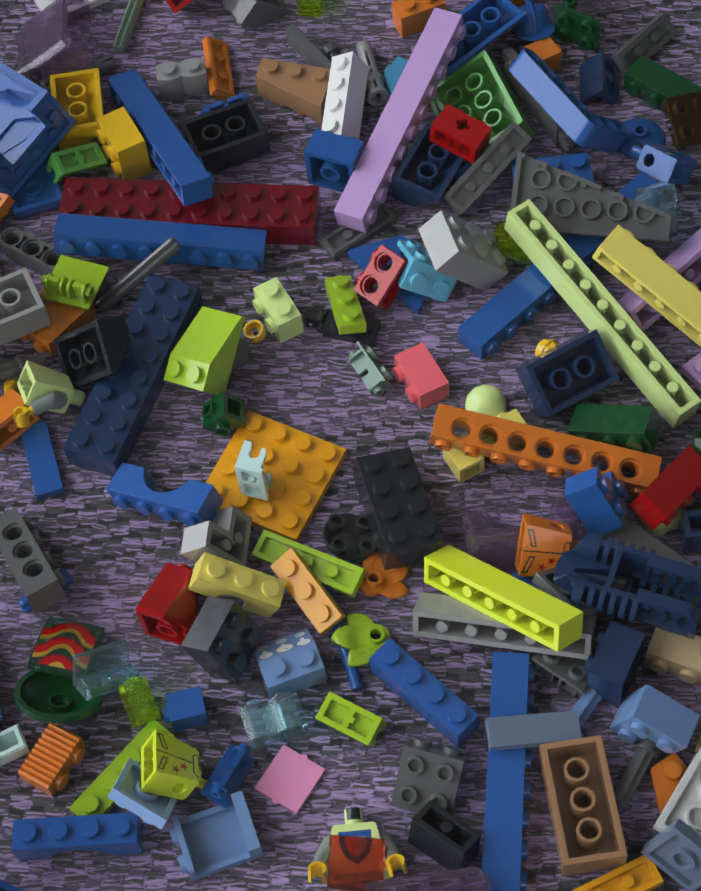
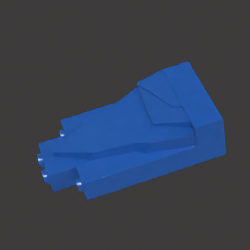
[0,62,77,198]

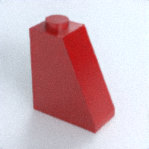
[135,562,199,645]

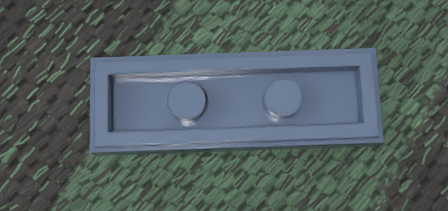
[485,710,582,751]

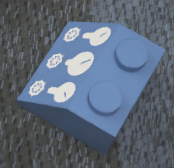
[254,628,327,701]

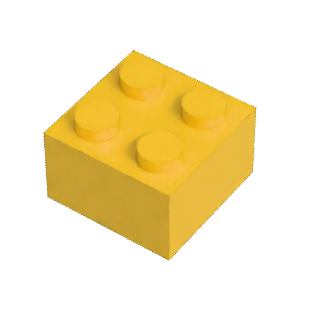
[96,106,152,180]

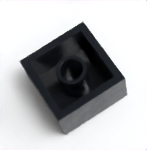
[181,596,264,683]

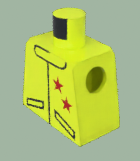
[141,729,212,800]

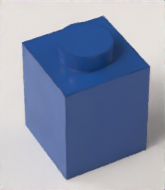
[162,686,210,732]

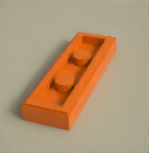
[202,35,235,101]

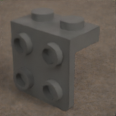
[392,737,469,814]

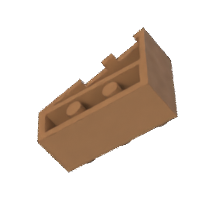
[255,58,330,125]

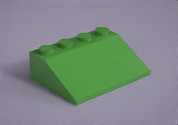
[429,50,536,162]

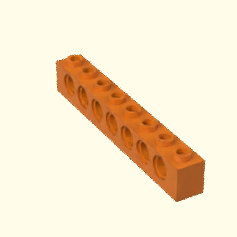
[429,403,662,497]

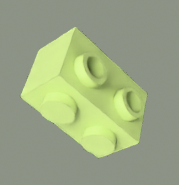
[252,277,304,343]

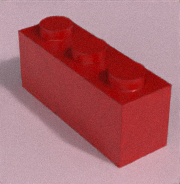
[628,445,701,531]

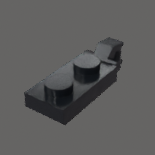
[305,309,381,347]

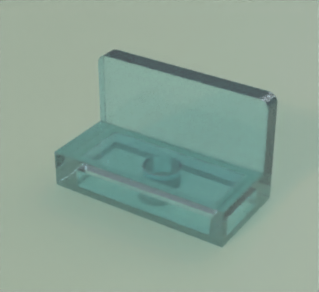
[73,639,140,700]

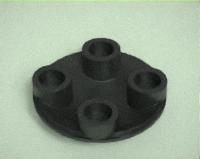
[322,513,377,562]

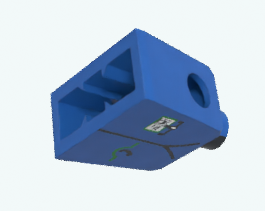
[631,142,698,184]

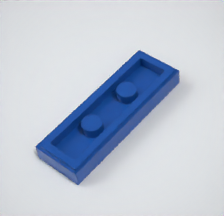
[21,420,65,500]

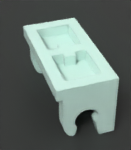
[234,440,272,501]

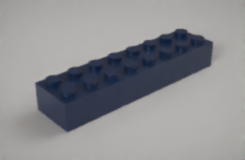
[63,273,203,477]

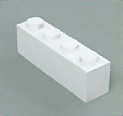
[322,51,369,140]

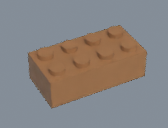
[539,735,628,877]

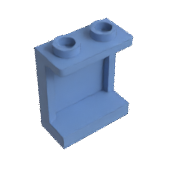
[169,790,264,881]

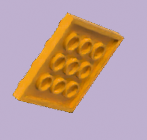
[205,410,347,542]

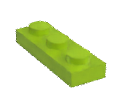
[325,275,366,335]

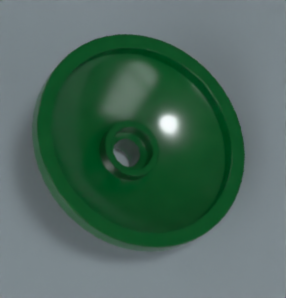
[14,665,105,724]

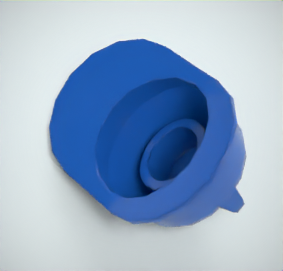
[513,0,555,41]

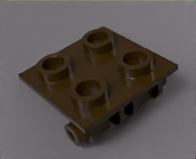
[662,91,701,151]

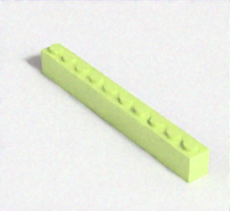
[504,199,701,429]

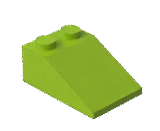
[164,306,246,395]

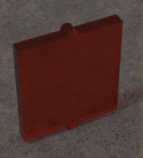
[325,835,387,891]

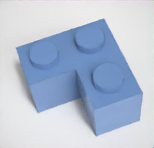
[609,684,700,754]

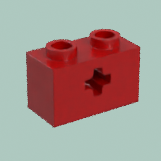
[429,104,492,164]

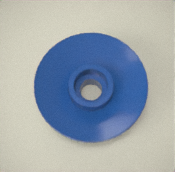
[618,118,665,158]

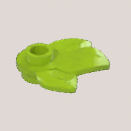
[331,613,390,667]

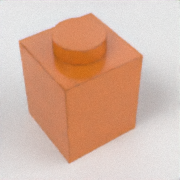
[523,36,563,71]

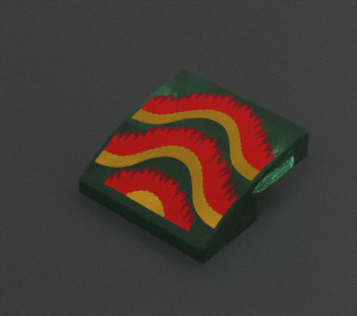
[28,616,105,681]

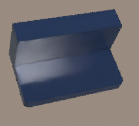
[580,51,619,105]

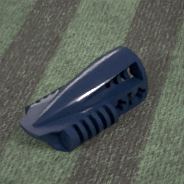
[553,532,701,639]

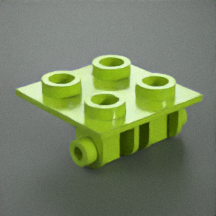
[40,255,110,310]

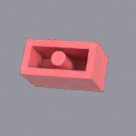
[392,342,450,410]

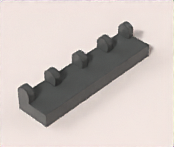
[442,121,532,216]

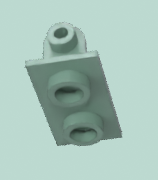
[348,341,396,397]

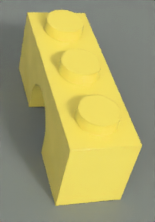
[443,408,526,483]
[188,552,287,618]

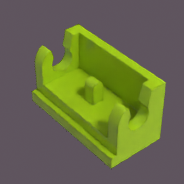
[315,691,387,747]

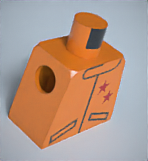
[515,513,581,577]

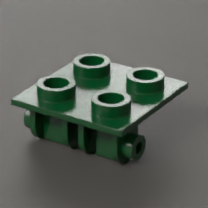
[553,0,600,52]

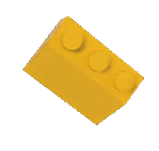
[50,68,104,151]

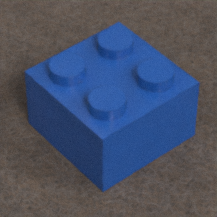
[304,129,364,192]

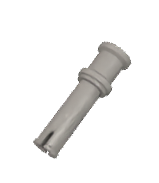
[356,41,390,106]

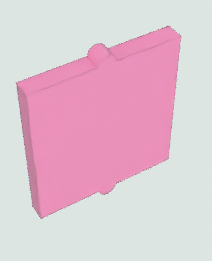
[254,745,326,815]

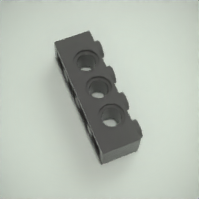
[0,507,66,614]

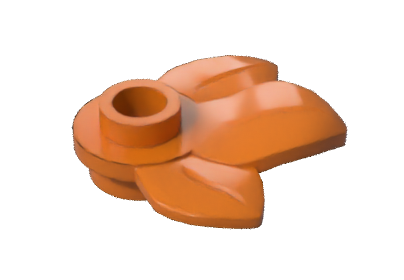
[360,551,409,599]

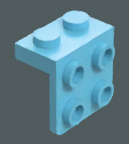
[397,239,457,303]

